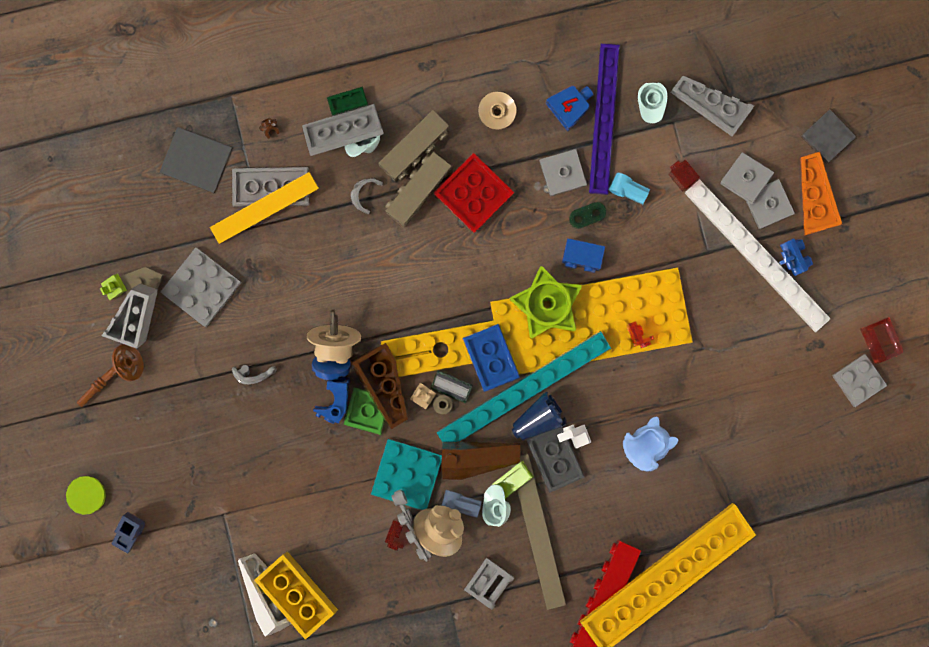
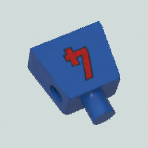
[546,86,593,132]

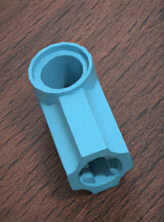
[609,173,650,205]

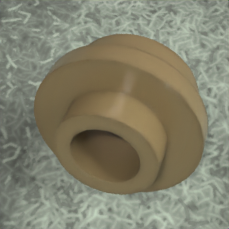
[433,395,452,414]

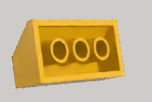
[254,551,338,640]

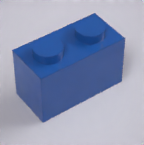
[562,239,605,273]

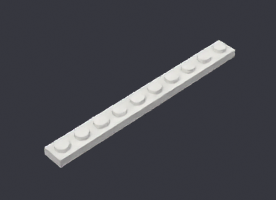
[685,179,830,332]

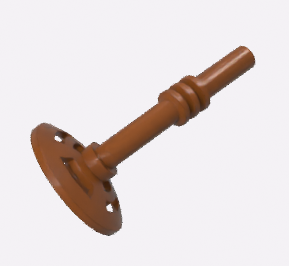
[77,344,144,407]

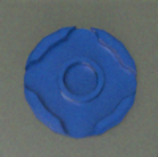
[312,357,351,380]

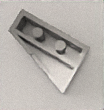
[102,283,158,348]

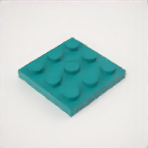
[371,439,442,510]

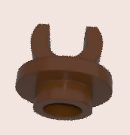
[259,118,279,139]

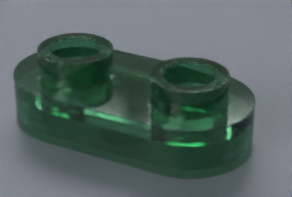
[569,202,606,229]

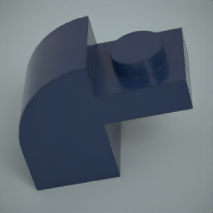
[111,512,146,554]

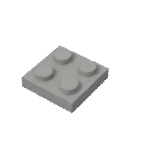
[832,354,887,407]

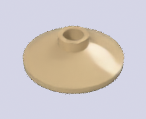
[478,92,516,130]

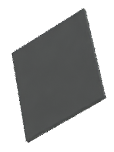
[159,127,232,193]

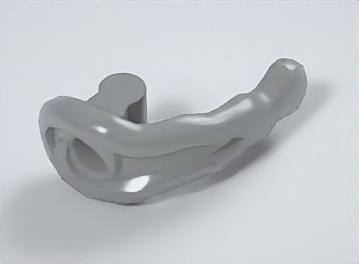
[232,365,277,385]

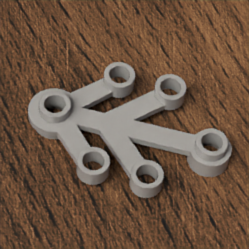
[391,489,433,562]

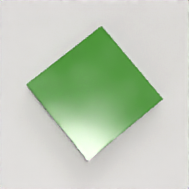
[344,388,385,435]

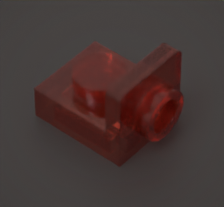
[626,321,655,348]
[385,519,404,551]

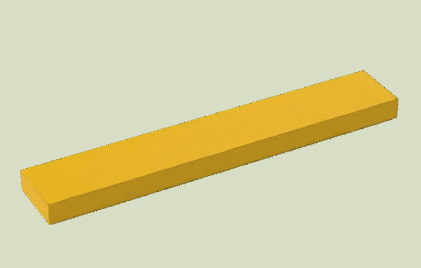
[210,172,319,244]

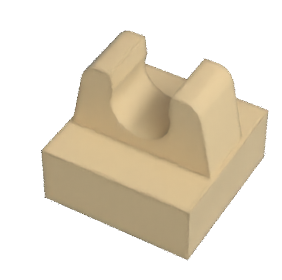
[410,383,436,409]

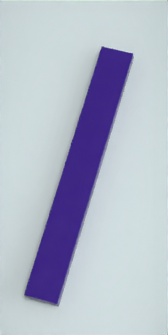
[589,43,620,195]

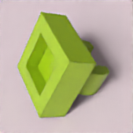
[100,274,127,300]

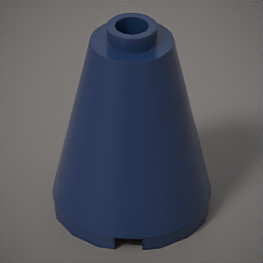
[512,392,567,440]

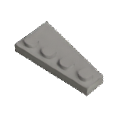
[670,76,754,136]

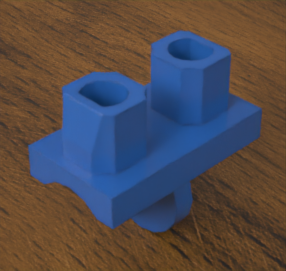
[779,239,813,276]

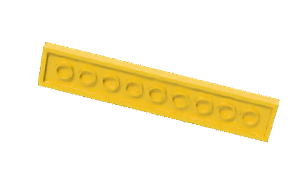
[580,503,756,647]

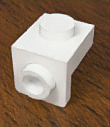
[557,424,591,448]

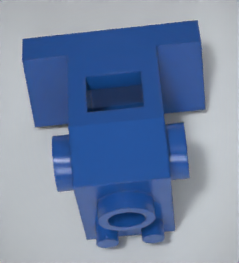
[313,377,350,424]

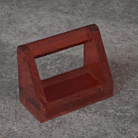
[860,317,904,364]

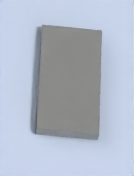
[302,104,384,156]
[232,167,309,207]

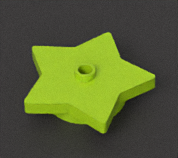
[510,266,582,339]

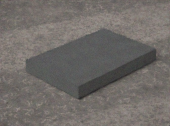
[526,427,584,493]

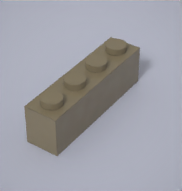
[379,110,449,182]
[385,152,452,227]

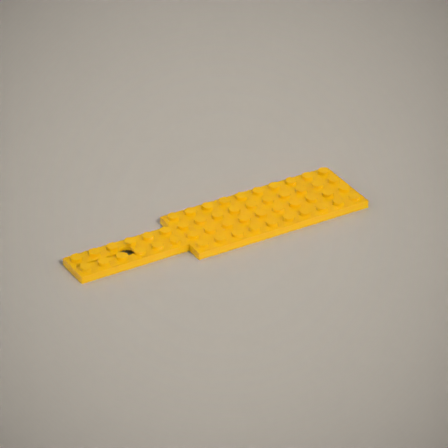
[381,268,693,377]

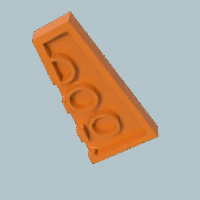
[800,152,842,236]

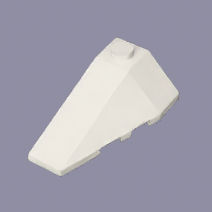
[238,554,291,637]

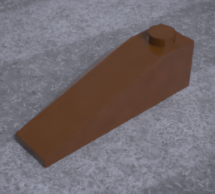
[351,343,408,429]
[442,442,520,480]

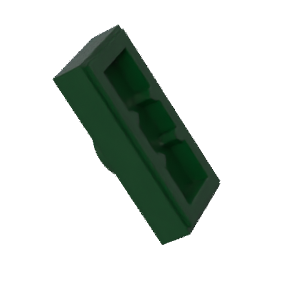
[327,86,368,116]

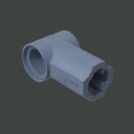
[441,490,482,517]

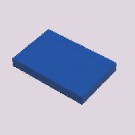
[463,324,520,392]

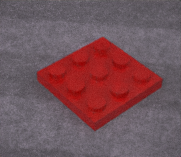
[434,153,514,233]

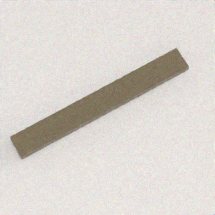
[511,454,566,610]

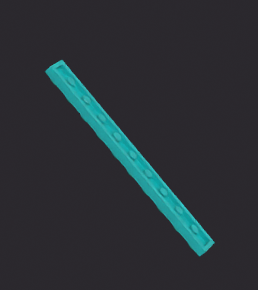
[437,331,611,442]

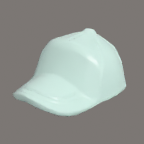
[638,83,667,124]
[345,135,380,157]
[482,485,511,527]

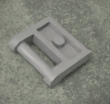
[464,558,515,610]

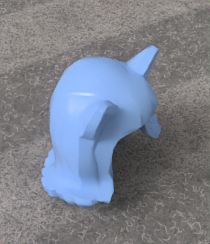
[623,416,679,472]

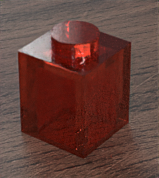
[668,159,700,192]

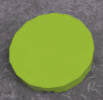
[66,476,106,515]

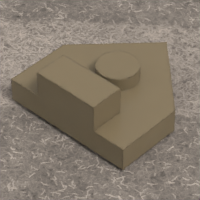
[120,267,164,295]

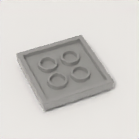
[161,248,241,327]

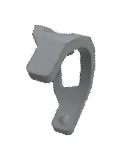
[351,178,383,214]

